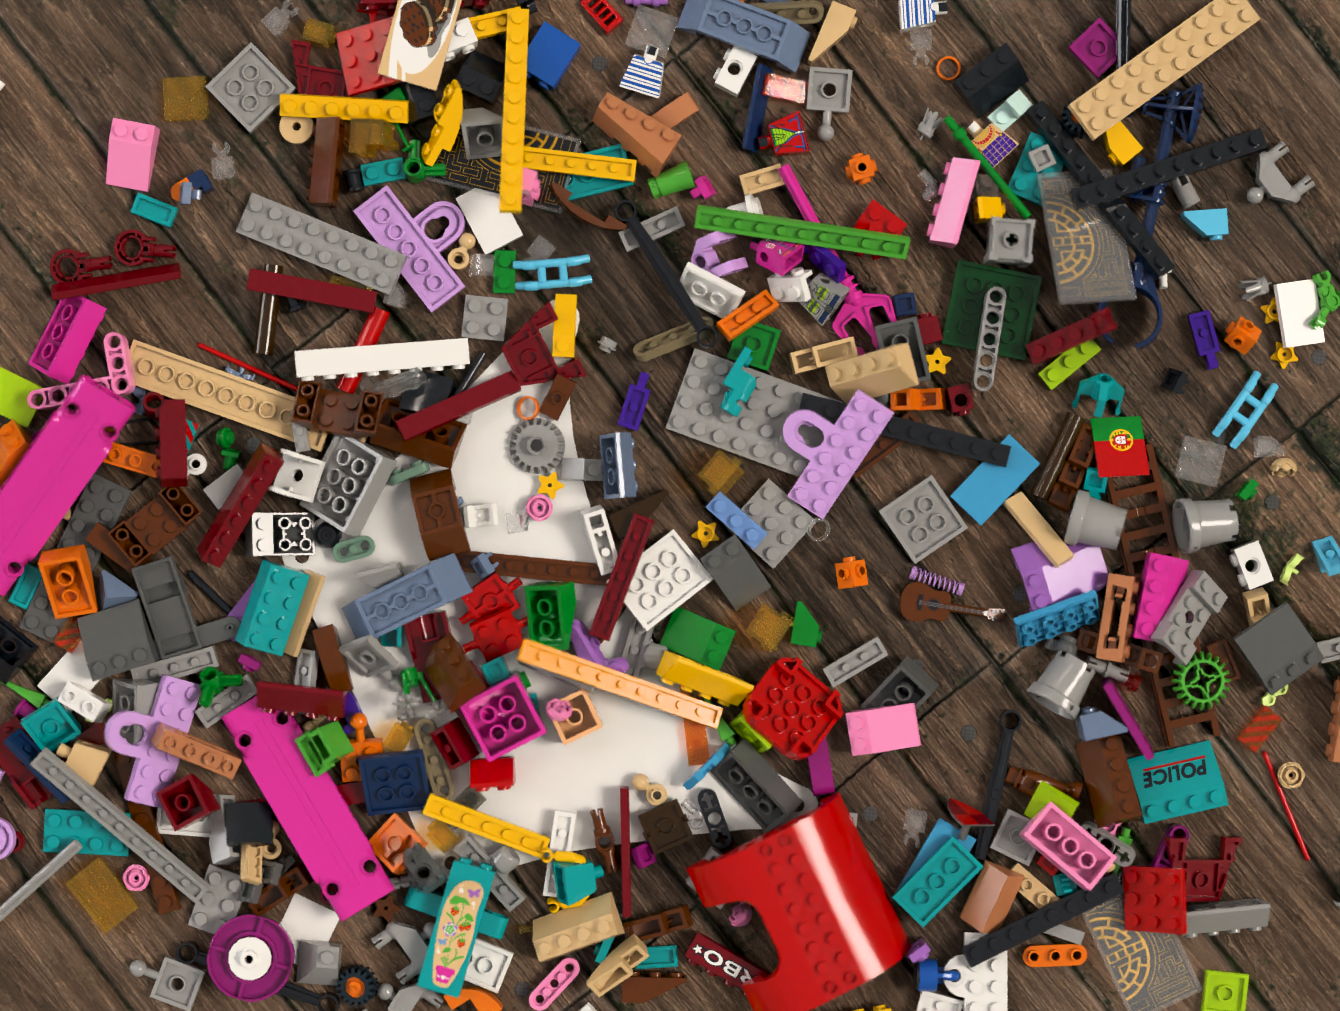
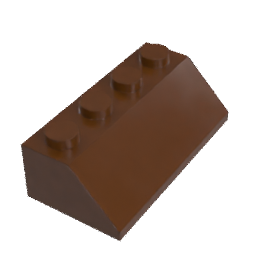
[306,116,345,208]
[370,398,467,469]
[1075,734,1142,829]

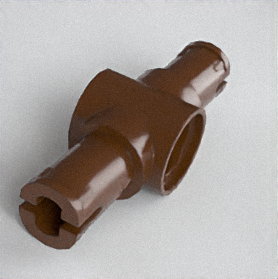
[590,808,619,873]

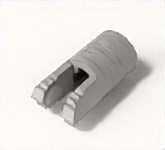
[1169,176,1201,210]

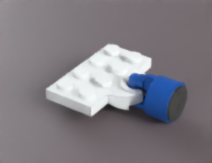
[913,932,1007,1011]

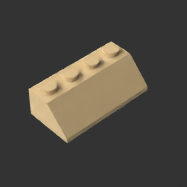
[825,343,919,404]
[533,892,625,962]

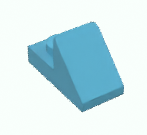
[1312,536,1340,577]

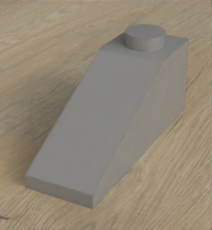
[209,794,241,865]

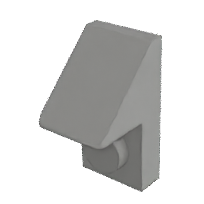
[561,458,603,481]

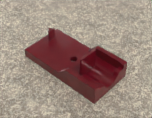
[404,610,452,704]
[0,716,53,810]

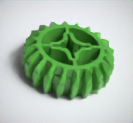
[1171,651,1231,710]

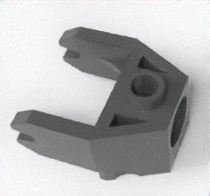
[403,843,448,894]

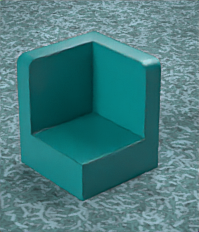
[381,625,403,647]
[481,656,512,685]

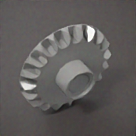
[509,418,565,474]

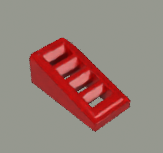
[580,0,624,36]

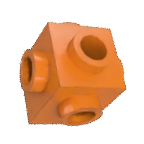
[845,153,877,185]
[1224,316,1262,355]
[835,556,868,589]

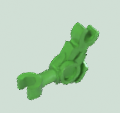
[1309,270,1340,330]

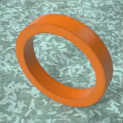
[936,56,960,81]
[516,396,540,420]

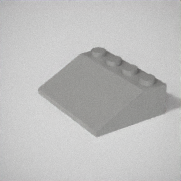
[299,435,397,537]

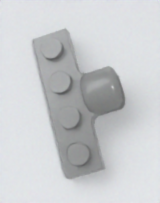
[622,617,669,678]
[453,833,527,912]

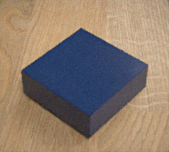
[892,292,917,317]

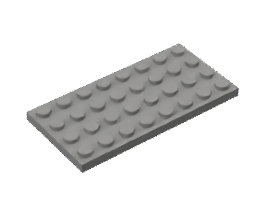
[665,348,847,477]

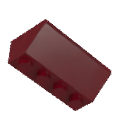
[257,681,349,721]

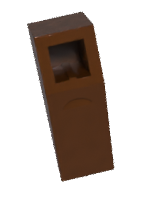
[622,970,687,1003]

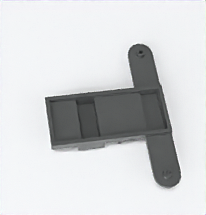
[131,555,241,661]

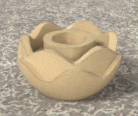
[1270,458,1297,478]
[1277,762,1305,789]

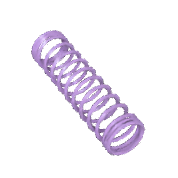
[909,566,965,596]

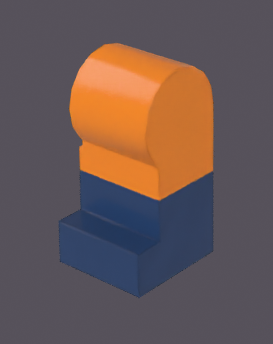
[171,169,215,202]

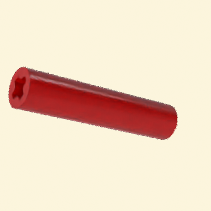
[336,307,390,394]

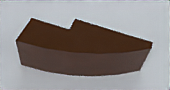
[312,624,354,691]
[248,862,314,916]
[622,903,694,941]

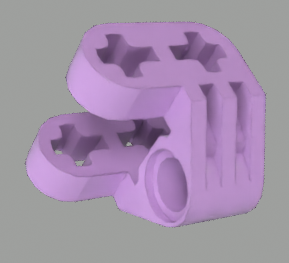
[691,231,749,278]

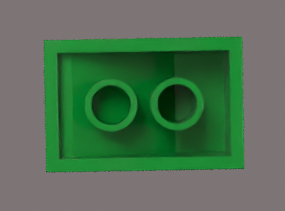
[524,582,576,650]
[660,607,736,671]

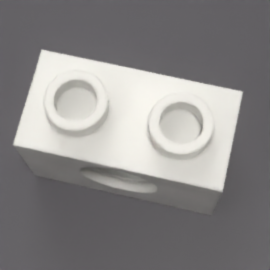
[713,46,757,97]
[1229,540,1274,590]
[57,682,112,723]

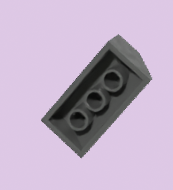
[710,738,803,833]

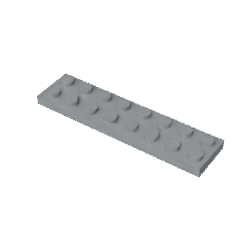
[236,193,408,296]

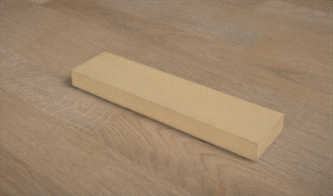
[1003,491,1074,568]
[284,569,326,657]

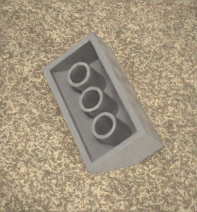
[1181,898,1270,938]

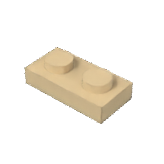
[739,164,785,196]

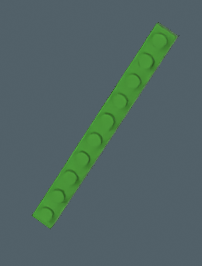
[694,205,910,259]

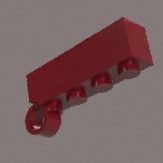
[143,392,188,487]

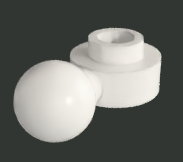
[187,454,207,477]

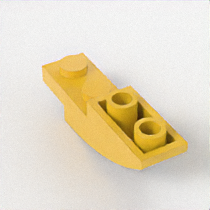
[421,79,463,167]

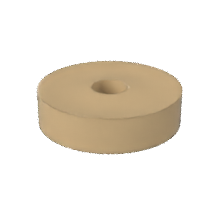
[279,116,314,145]

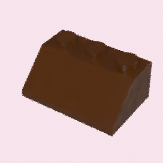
[424,633,487,713]

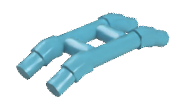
[513,254,592,291]
[1212,371,1279,449]

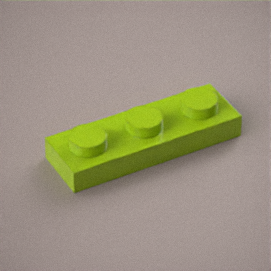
[1037,340,1101,391]

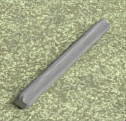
[0,839,83,922]

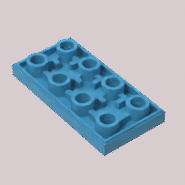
[950,434,1040,526]
[1013,589,1101,647]
[896,817,977,891]

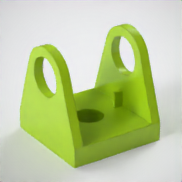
[728,710,772,754]

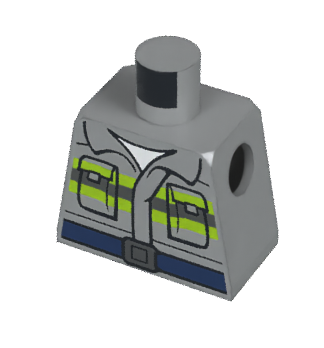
[800,273,850,326]

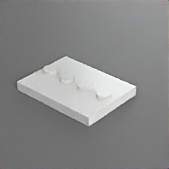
[606,529,713,632]

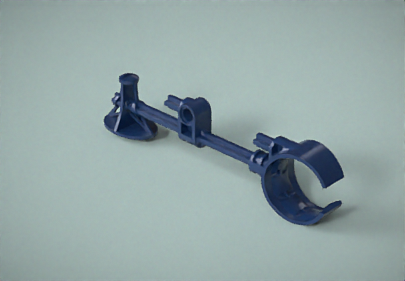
[1097,82,1204,351]

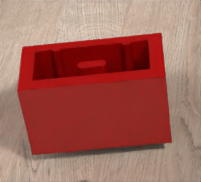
[470,756,516,792]

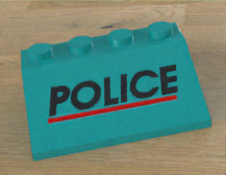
[1127,740,1229,824]

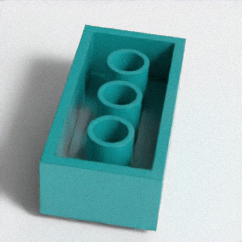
[235,559,310,656]

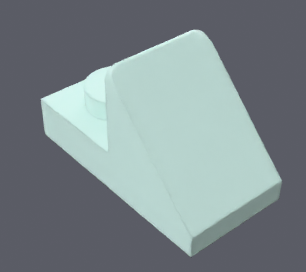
[987,90,1033,132]

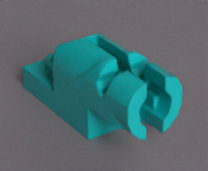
[720,347,756,418]

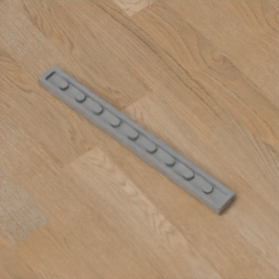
[30,747,211,903]

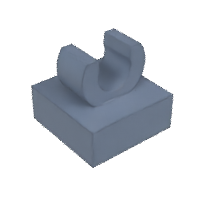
[179,182,202,206]
[470,552,499,580]

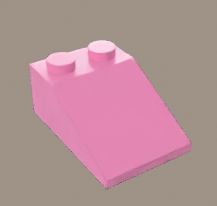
[106,118,160,192]
[846,703,921,756]

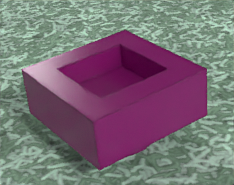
[238,653,264,672]
[630,841,657,869]

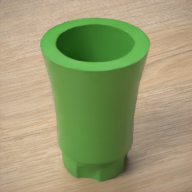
[647,160,696,199]

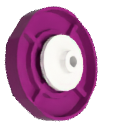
[207,914,295,1002]

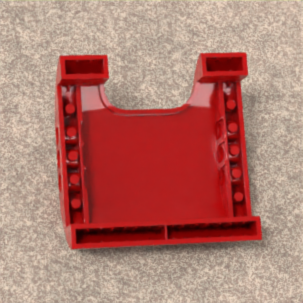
[686,792,911,1011]

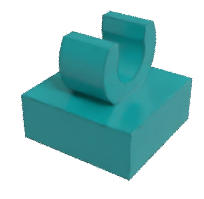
[1052,872,1078,897]

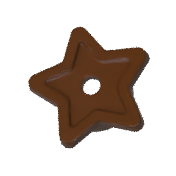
[374,894,401,922]

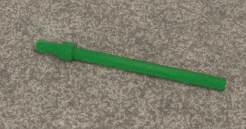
[943,115,1031,220]

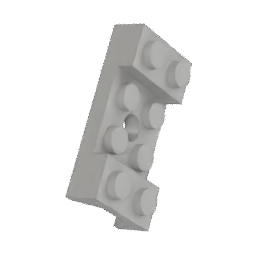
[1151,570,1228,665]

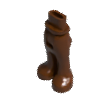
[1004,766,1083,800]

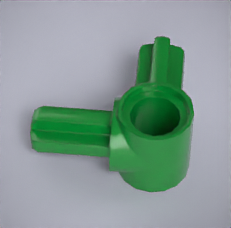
[403,139,446,183]
[199,667,243,708]

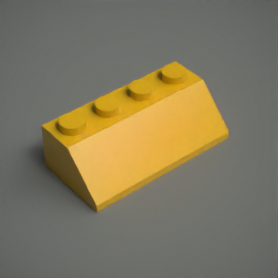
[656,650,754,707]

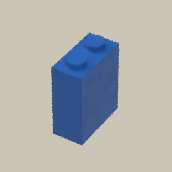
[527,21,581,90]

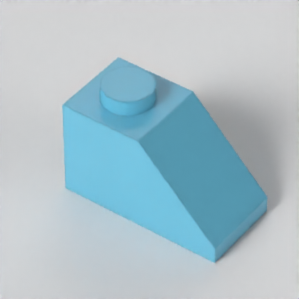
[1180,208,1229,241]

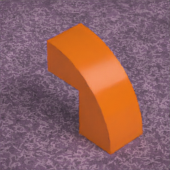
[890,388,946,411]
[443,985,504,1011]

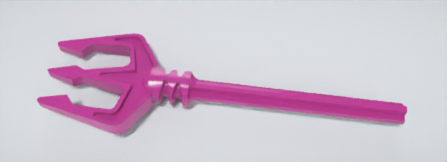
[778,163,897,356]

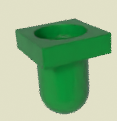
[221,448,242,471]

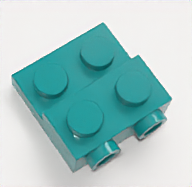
[20,697,82,753]

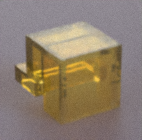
[349,118,400,158]
[697,449,745,496]
[745,603,794,653]

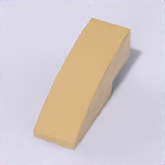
[788,337,858,375]
[1242,587,1271,626]
[586,934,649,997]

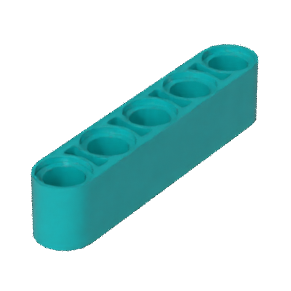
[403,885,509,939]

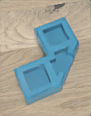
[683,743,731,790]

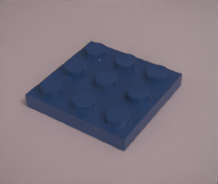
[358,749,430,816]

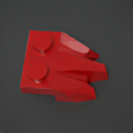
[853,199,908,260]

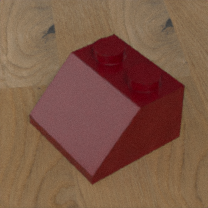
[156,773,221,831]

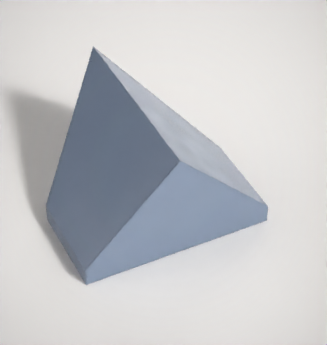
[97,569,139,612]

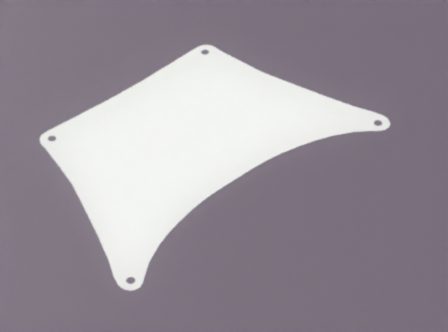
[282,300,818,883]

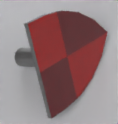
[947,798,995,841]

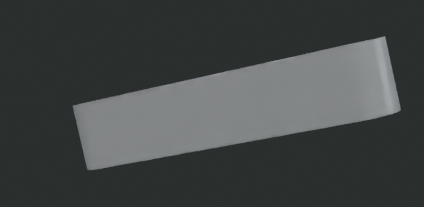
[971,287,1006,392]

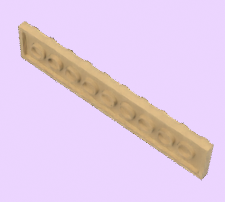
[1067,0,1260,141]
[122,339,328,452]

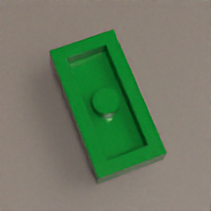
[493,250,517,294]

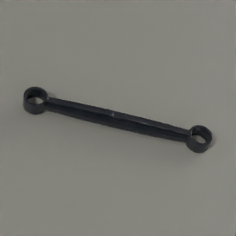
[1116,0,1134,118]
[615,200,718,349]
[974,709,1022,878]
[176,941,340,1011]

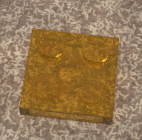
[162,76,209,122]

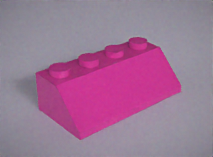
[28,296,107,384]
[1132,552,1189,642]

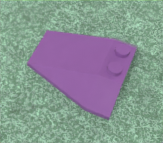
[1011,542,1108,612]

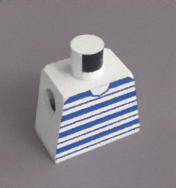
[898,0,947,33]
[620,44,664,98]

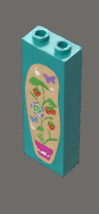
[417,856,496,998]

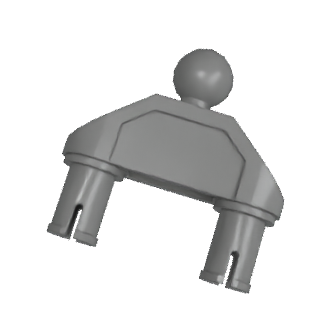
[1247,141,1315,204]
[371,921,435,985]
[377,982,445,1011]

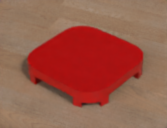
[743,657,844,761]

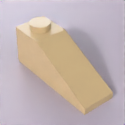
[807,1,858,65]

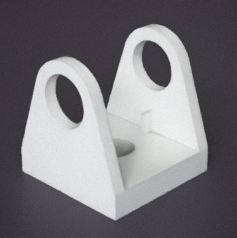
[268,448,326,503]

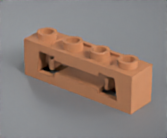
[1096,573,1140,662]
[151,722,242,779]

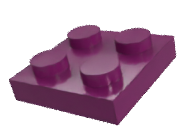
[1068,17,1117,79]

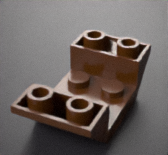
[291,380,385,439]
[409,469,471,561]
[107,487,203,567]

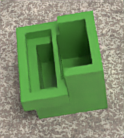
[295,721,354,777]

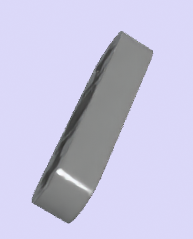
[1081,821,1136,867]

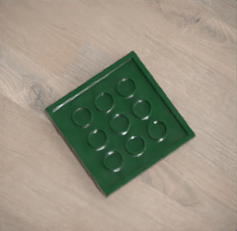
[941,260,1042,361]

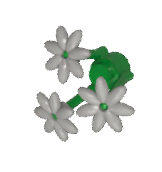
[392,667,448,721]

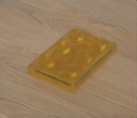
[65,856,140,934]

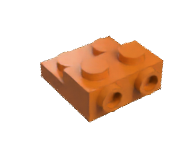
[369,813,428,875]

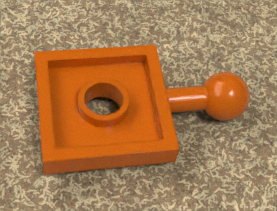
[340,712,384,782]

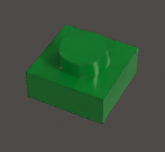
[1235,479,1259,501]

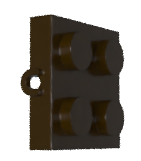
[638,798,694,855]

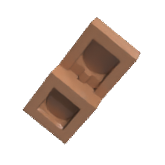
[651,92,700,129]

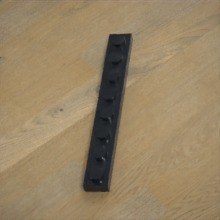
[961,873,1124,968]

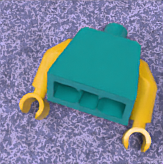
[541,847,604,913]

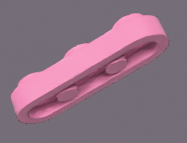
[529,957,580,1011]

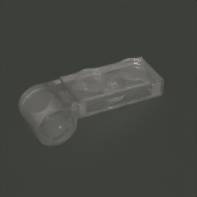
[360,367,428,399]

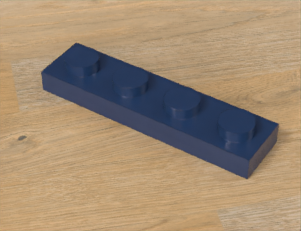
[3,728,70,804]

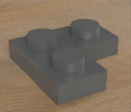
[238,860,283,904]

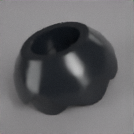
[315,522,342,548]

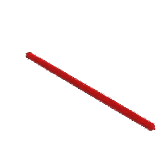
[197,343,298,392]
[1262,751,1310,862]

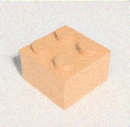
[552,689,604,745]

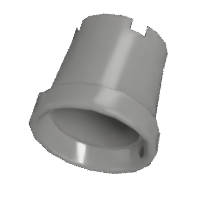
[1064,490,1127,550]
[1172,498,1239,554]
[1027,650,1096,720]

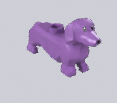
[570,619,629,674]

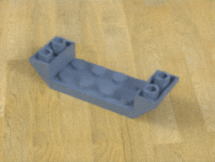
[676,0,811,74]
[341,553,473,639]

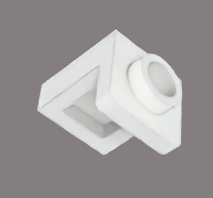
[463,503,498,528]

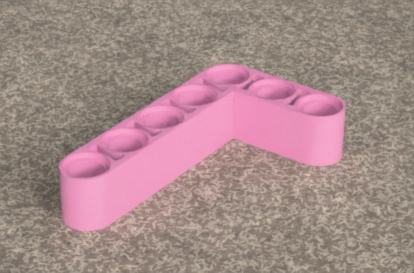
[27,332,135,410]

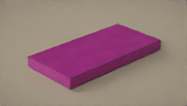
[1102,677,1154,761]

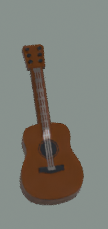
[899,582,1005,623]

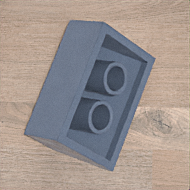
[599,432,638,499]

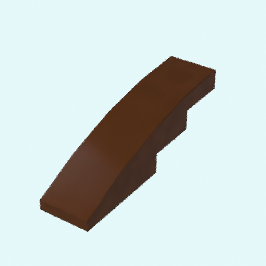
[1047,423,1095,512]
[85,522,153,574]

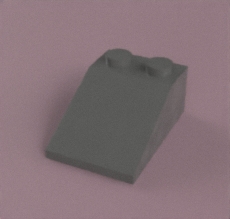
[874,317,931,382]
[700,534,771,611]
[861,656,939,710]

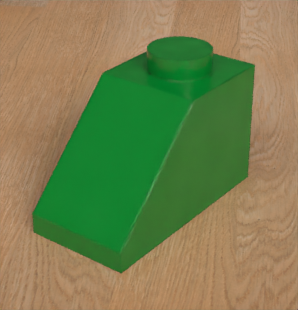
[789,601,822,648]

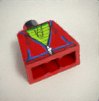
[757,111,810,156]

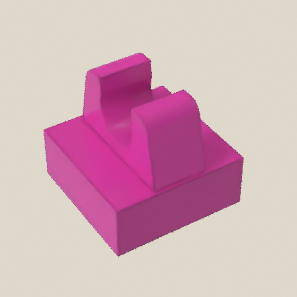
[690,176,717,199]

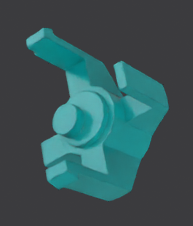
[1072,373,1124,418]

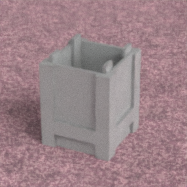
[983,216,1035,268]

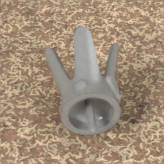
[917,107,945,140]
[1238,276,1272,302]

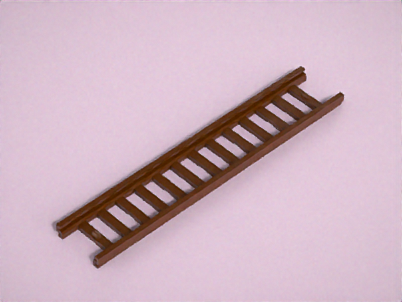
[1105,443,1221,747]

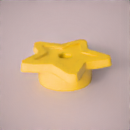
[1261,297,1279,324]
[1270,342,1298,369]
[926,347,951,374]
[537,472,564,499]
[692,521,719,548]

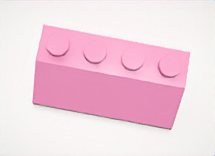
[926,157,980,249]
[1019,801,1117,891]

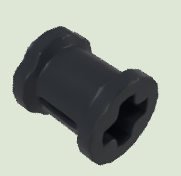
[342,168,365,194]
[285,297,307,314]

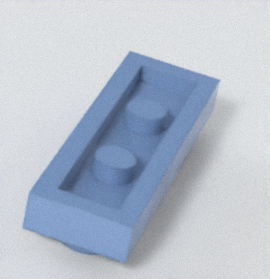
[706,491,768,550]

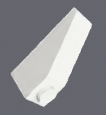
[580,505,618,576]

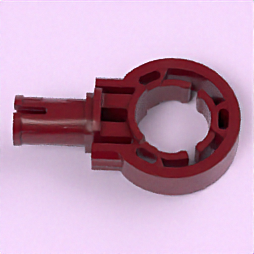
[114,229,177,267]
[50,248,113,283]

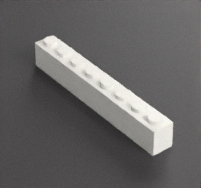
[294,338,470,381]

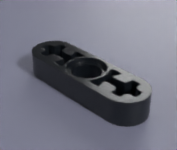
[698,788,731,849]

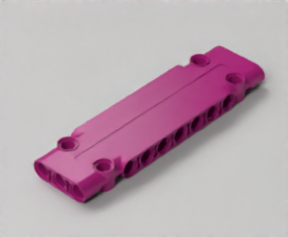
[0,375,136,596]
[221,696,395,922]

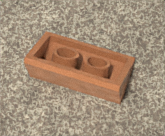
[959,860,1025,933]

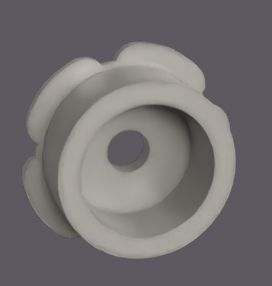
[597,336,618,353]

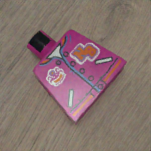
[750,237,805,276]

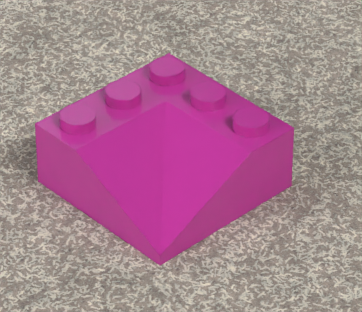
[460,672,547,762]

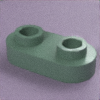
[388,460,430,486]
[333,536,376,563]

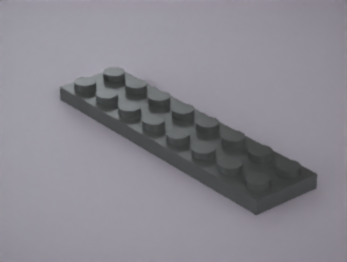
[19,473,133,644]

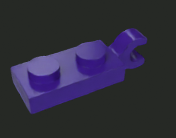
[804,244,846,283]
[1187,310,1221,370]
[617,372,651,431]

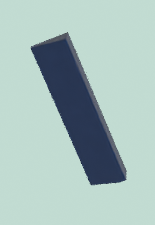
[742,63,773,153]

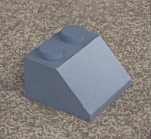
[1075,706,1128,741]

